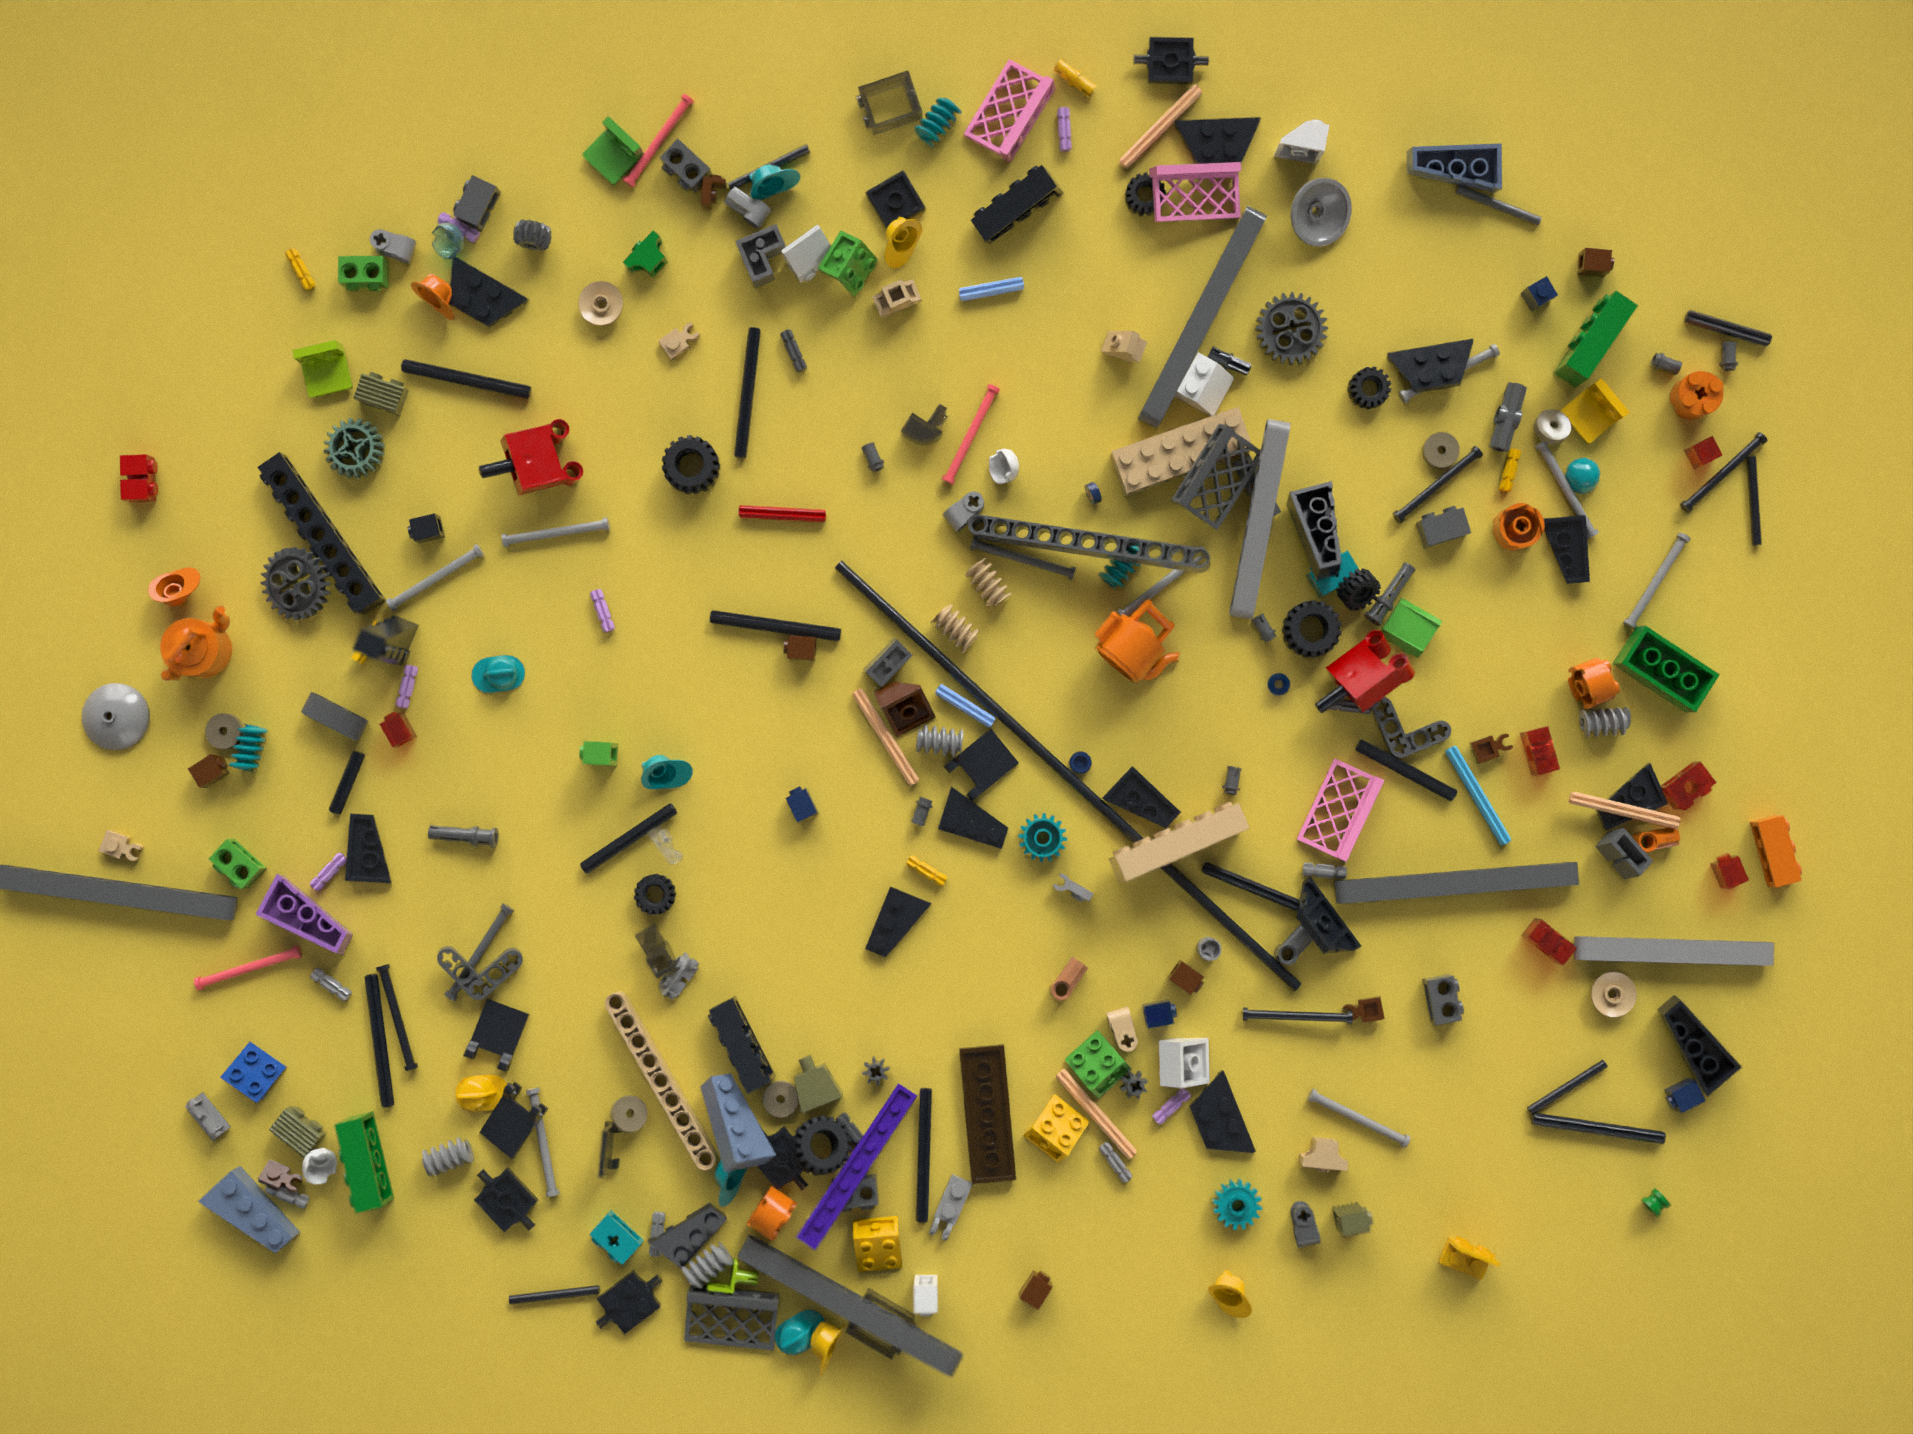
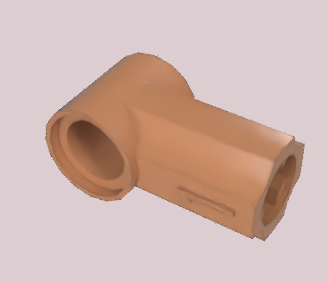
[1050,957,1088,1000]

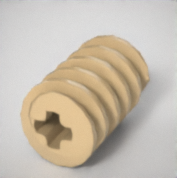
[965,558,1012,607]
[930,604,979,653]

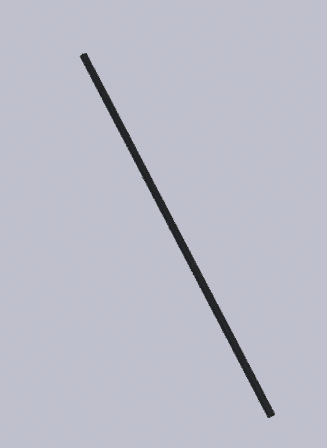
[835,561,1302,991]

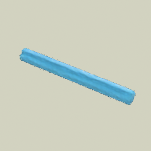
[1445,746,1511,845]

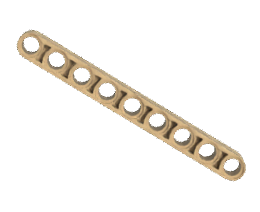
[605,991,718,1170]

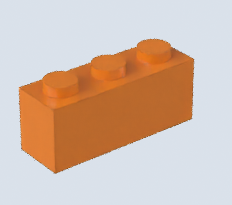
[1750,815,1802,888]

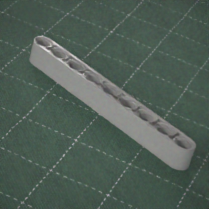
[1229,419,1290,620]
[1573,936,1774,966]

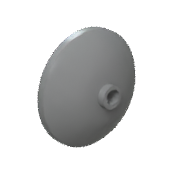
[1290,178,1352,246]
[82,683,150,750]

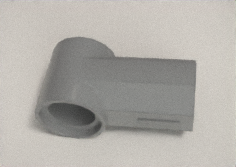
[724,187,772,229]

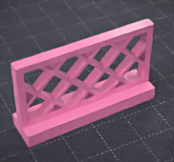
[964,59,1056,163]
[1149,162,1241,222]
[1297,758,1384,862]

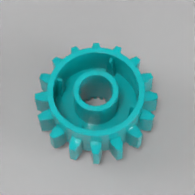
[1018,813,1067,862]
[1212,1179,1262,1230]

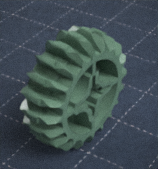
[323,418,385,479]

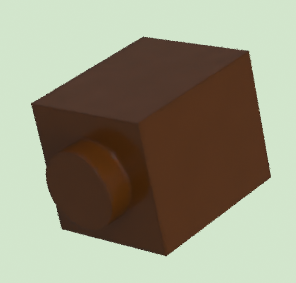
[1577,248,1614,277]
[783,635,817,661]
[188,754,230,788]
[1167,960,1204,995]
[1019,1270,1053,1310]

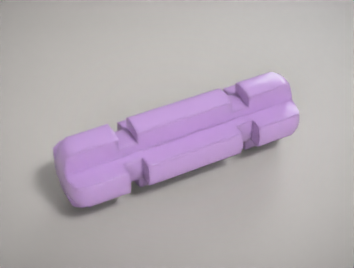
[1057,107,1072,152]
[437,212,480,243]
[590,589,615,632]
[395,665,418,708]
[310,853,347,891]
[1152,1088,1191,1125]

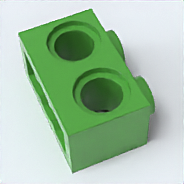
[338,256,389,291]
[579,741,618,766]
[209,838,267,889]

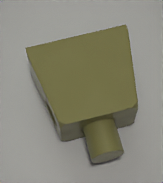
[794,1055,843,1113]

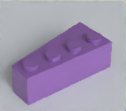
[256,874,353,955]

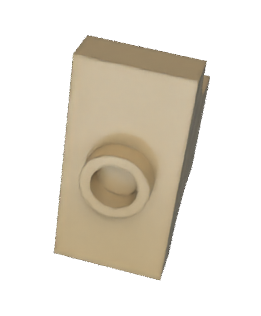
[872,279,922,318]
[1101,331,1147,362]
[1299,1137,1348,1173]

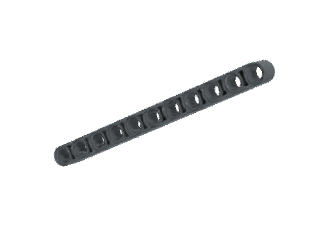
[1138,206,1267,429]
[968,515,1211,573]
[1334,862,1579,904]
[0,865,238,920]
[738,1235,964,1377]

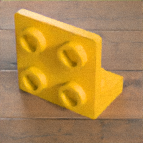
[1560,378,1630,444]
[1023,1095,1089,1163]
[853,1216,902,1272]
[1439,1236,1501,1280]

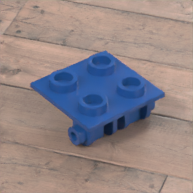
[220,1042,286,1103]

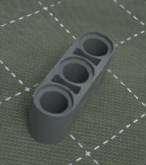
[301,692,369,741]

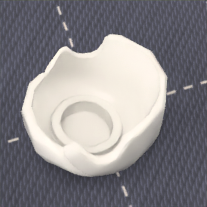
[989,449,1019,484]
[302,1148,338,1185]

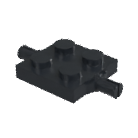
[1133,37,1209,84]
[757,1126,809,1191]
[474,1167,539,1233]
[596,1269,663,1334]

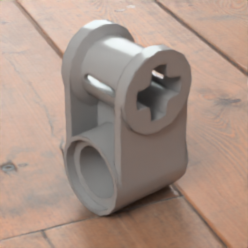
[370,229,417,263]
[943,491,984,532]

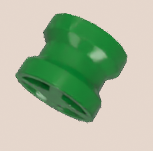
[1641,1188,1671,1217]

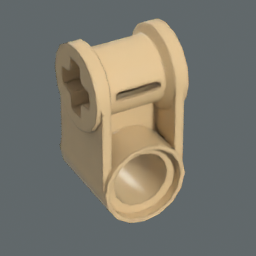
[1106,1006,1138,1052]

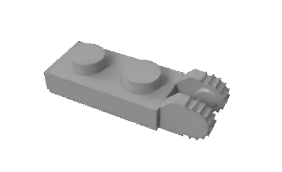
[929,1174,972,1241]

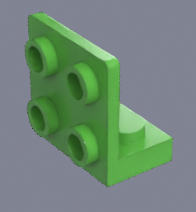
[582,116,644,185]
[818,231,878,296]
[1065,1030,1132,1099]

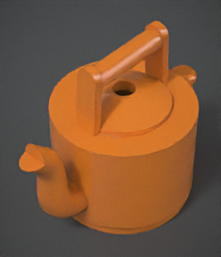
[1094,599,1180,684]
[160,606,232,681]

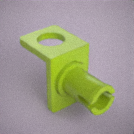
[706,1258,758,1293]

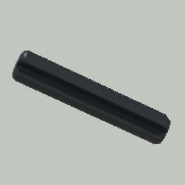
[329,751,365,815]

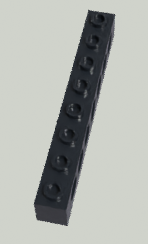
[257,452,386,615]

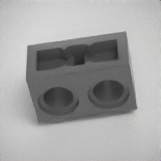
[660,139,713,194]
[1422,974,1464,1025]
[831,1174,879,1212]

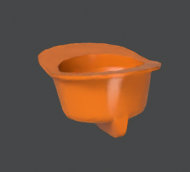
[411,274,454,320]
[148,567,201,606]

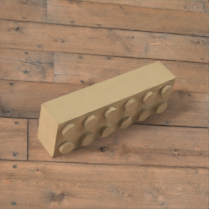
[1110,407,1252,497]
[1109,802,1250,883]

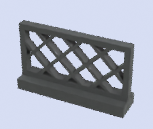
[1171,424,1260,530]
[684,1284,780,1350]

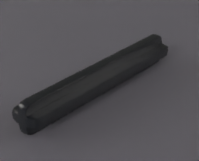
[1684,310,1772,346]

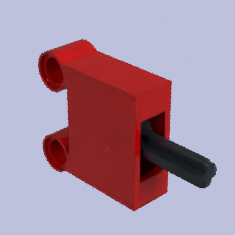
[479,419,583,496]
[1315,630,1415,713]

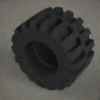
[662,435,720,495]
[1282,600,1342,658]
[791,1116,852,1176]

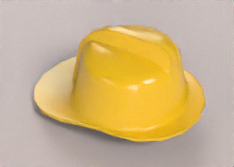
[884,217,922,268]
[455,1074,507,1112]
[1208,1270,1252,1318]
[811,1321,846,1375]

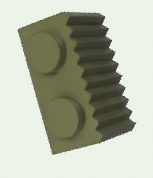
[353,372,409,416]
[269,1106,326,1157]
[1332,1202,1373,1237]

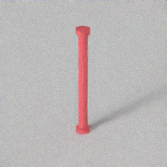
[623,94,694,188]
[942,384,1000,485]
[194,945,302,991]

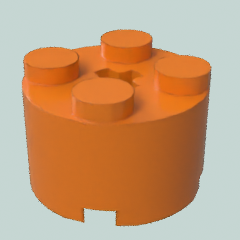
[1670,371,1724,420]
[1493,503,1544,551]
[1568,658,1620,709]
[746,1186,797,1241]

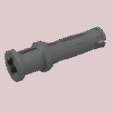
[1364,562,1416,626]
[428,825,499,848]

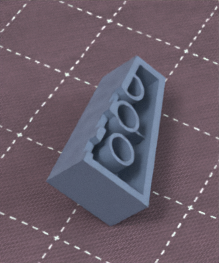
[1406,143,1502,193]
[700,1073,776,1172]
[198,1166,300,1253]

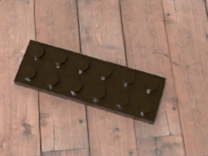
[959,1044,1016,1184]

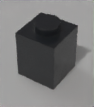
[407,513,445,544]

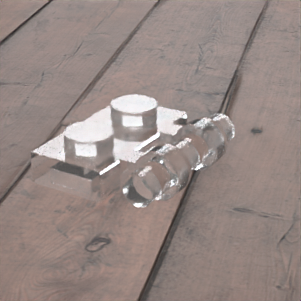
[648,827,683,864]

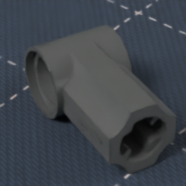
[1274,924,1313,965]

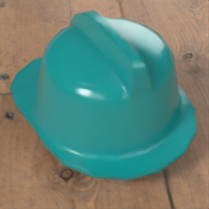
[750,164,800,200]
[472,655,525,693]
[641,755,693,789]
[714,1160,748,1207]
[775,1310,825,1355]

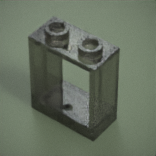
[856,70,923,135]
[845,1288,916,1360]

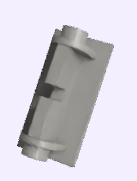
[658,952,700,1000]
[185,1092,231,1141]

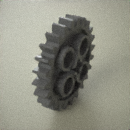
[1255,292,1328,365]
[260,547,331,620]

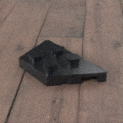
[1175,117,1261,164]
[449,256,529,328]
[1387,338,1474,393]
[1296,877,1362,954]
[1189,1070,1256,1153]

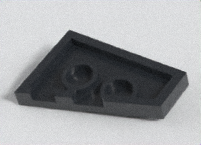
[1544,515,1590,584]
[1596,763,1668,830]
[1101,766,1181,828]
[938,787,1008,849]
[345,813,392,883]
[865,886,932,957]
[648,1202,727,1269]

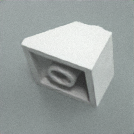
[1274,120,1329,164]
[781,224,831,283]
[1174,353,1234,416]
[1159,1038,1210,1088]

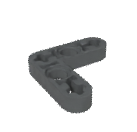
[1371,697,1451,758]
[437,946,523,1000]

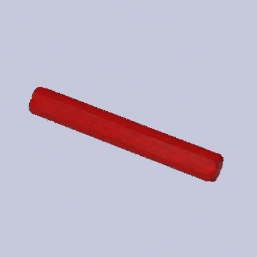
[738,505,826,522]

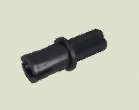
[1208,346,1252,376]

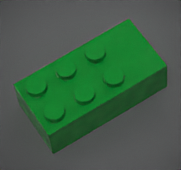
[1553,291,1638,388]
[1612,625,1720,712]
[334,1111,394,1214]

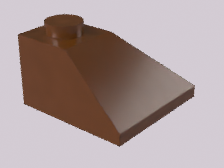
[873,682,936,737]

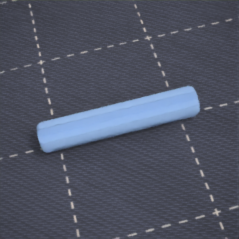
[959,277,1024,301]
[935,684,995,727]

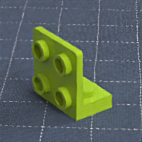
[292,340,353,398]

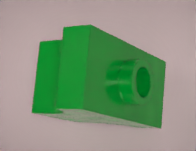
[623,230,668,277]

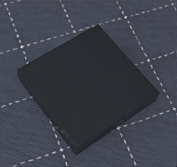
[865,170,926,229]

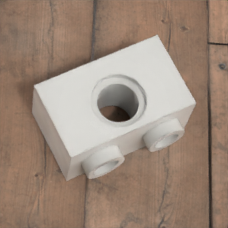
[914,1275,938,1317]

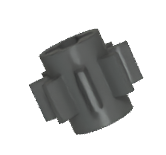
[862,1056,890,1085]
[1120,1070,1148,1099]

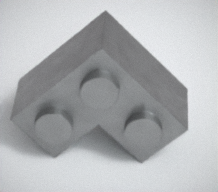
[735,224,786,288]

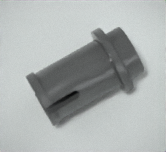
[1720,342,1738,371]
[1651,352,1682,375]
[861,442,884,472]
[1251,613,1276,643]
[1222,766,1242,795]
[911,797,933,826]

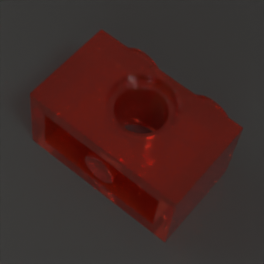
[1520,726,1560,775]
[1661,761,1717,810]
[1521,918,1577,965]

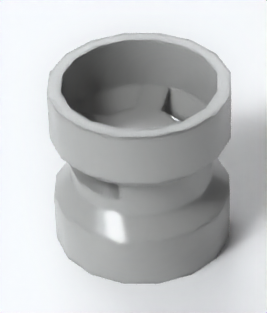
[1197,937,1222,961]

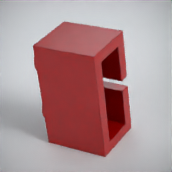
[120,454,158,503]

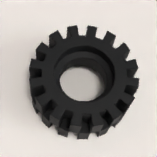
[1125,172,1166,216]
[1348,367,1391,409]
[1337,568,1381,611]
[634,874,676,915]

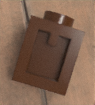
[701,175,727,210]

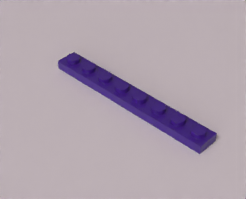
[797,1083,917,1250]

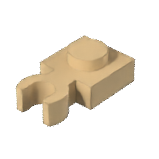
[658,322,700,360]
[99,830,144,861]

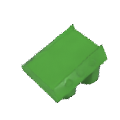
[1380,598,1442,658]

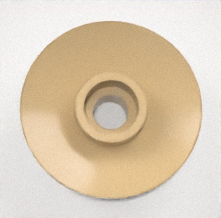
[579,281,623,326]
[1591,972,1637,1017]

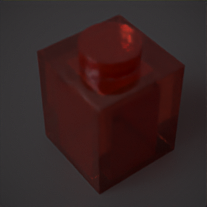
[1684,436,1723,469]
[379,712,417,748]
[1710,853,1749,889]

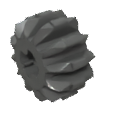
[513,219,552,251]

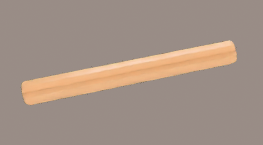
[1119,85,1202,169]
[852,688,919,786]
[1569,792,1680,828]
[1056,1069,1137,1159]

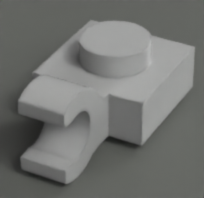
[1053,874,1094,902]

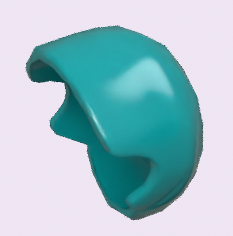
[1565,458,1600,494]

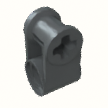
[1291,1201,1321,1248]

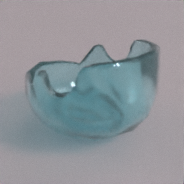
[432,223,464,259]

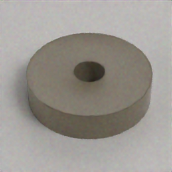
[1534,409,1571,445]
[1422,432,1460,469]
[205,713,243,749]
[763,1080,799,1117]
[610,1095,647,1133]

